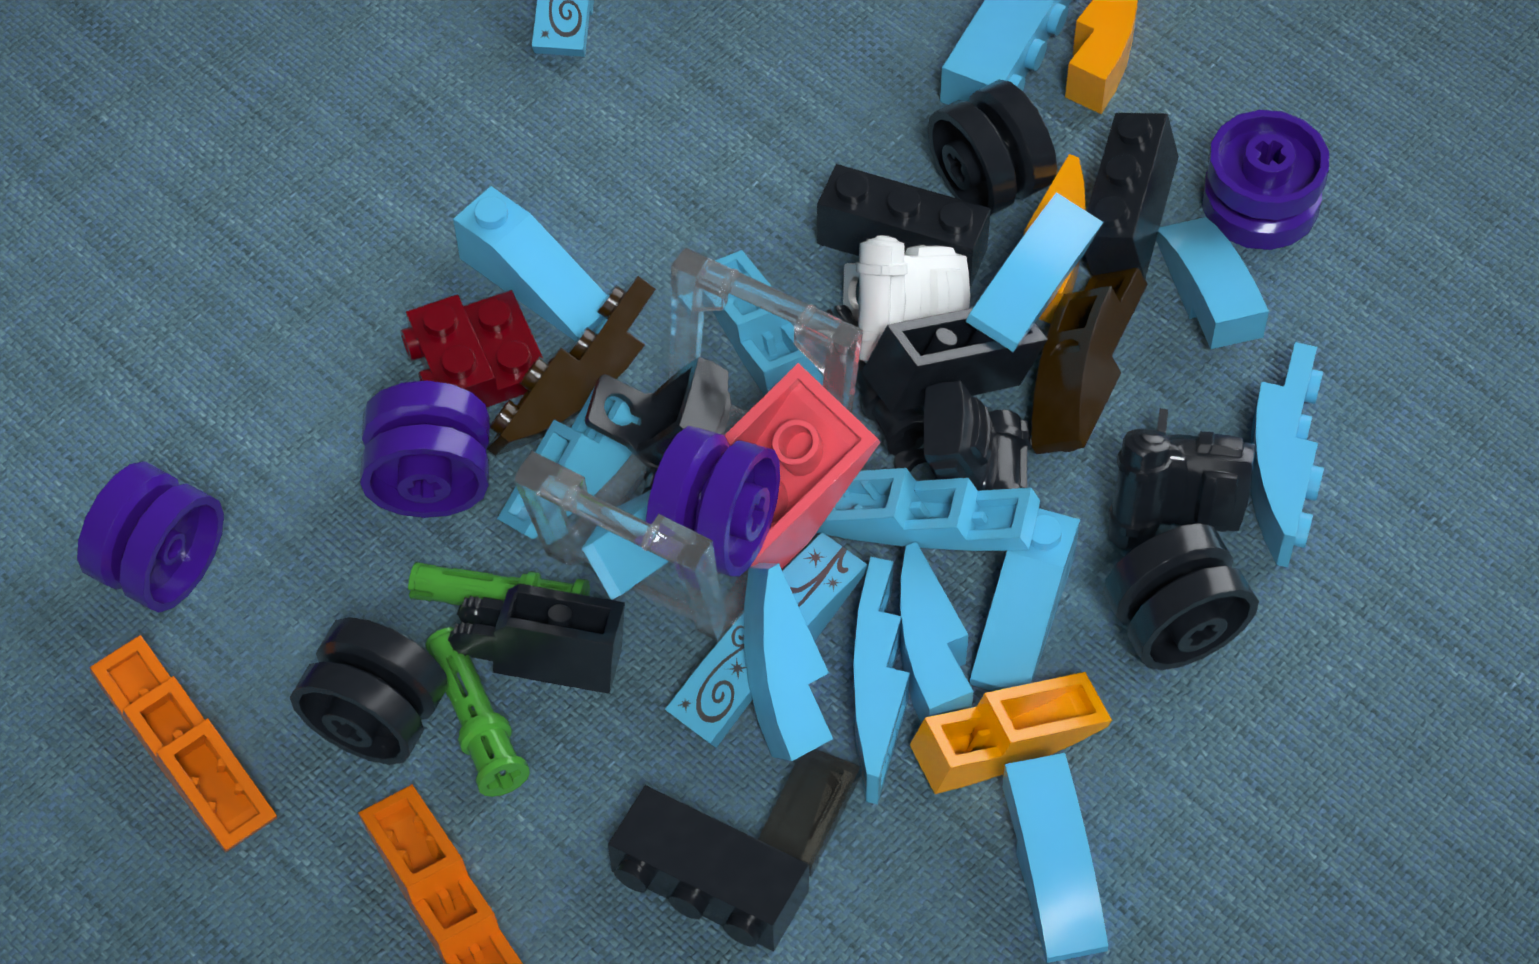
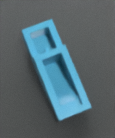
[966,192,1103,352]
[1156,217,1269,349]
[497,389,639,539]
[899,542,974,724]
[744,563,833,761]
[1002,753,1108,963]

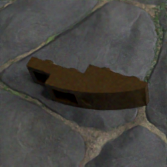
[1031,268,1148,455]
[487,276,656,456]

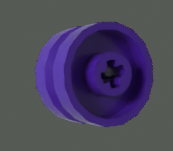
[1202,110,1329,250]
[360,381,490,518]
[645,426,780,577]
[77,461,224,613]

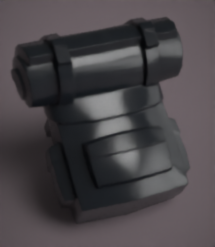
[585,357,731,494]
[895,381,1032,491]
[1108,408,1255,550]

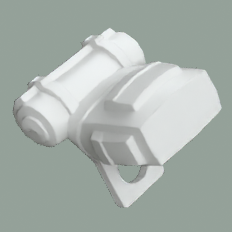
[843,235,970,363]

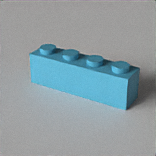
[940,0,1079,105]

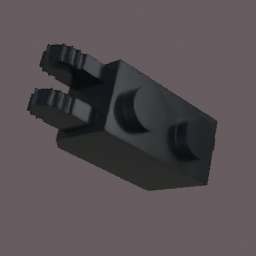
[448,584,625,694]

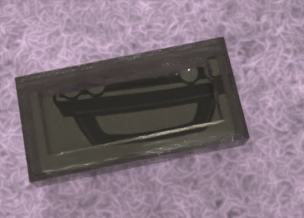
[758,749,861,877]

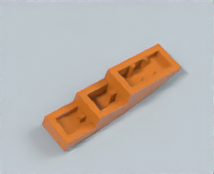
[90,635,277,853]
[358,784,523,964]

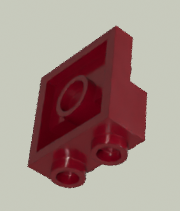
[400,290,544,408]

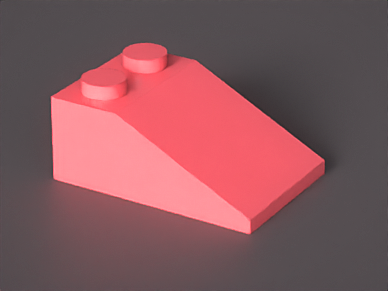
[725,363,880,569]

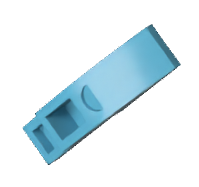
[1250,342,1324,567]

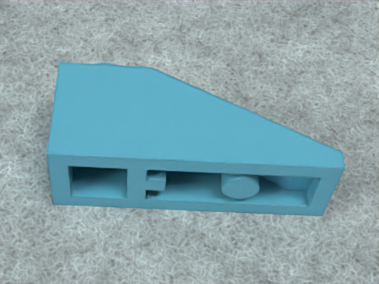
[453,186,607,341]
[969,508,1080,691]

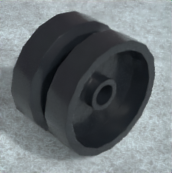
[927,79,1057,216]
[1103,523,1259,670]
[290,617,448,765]

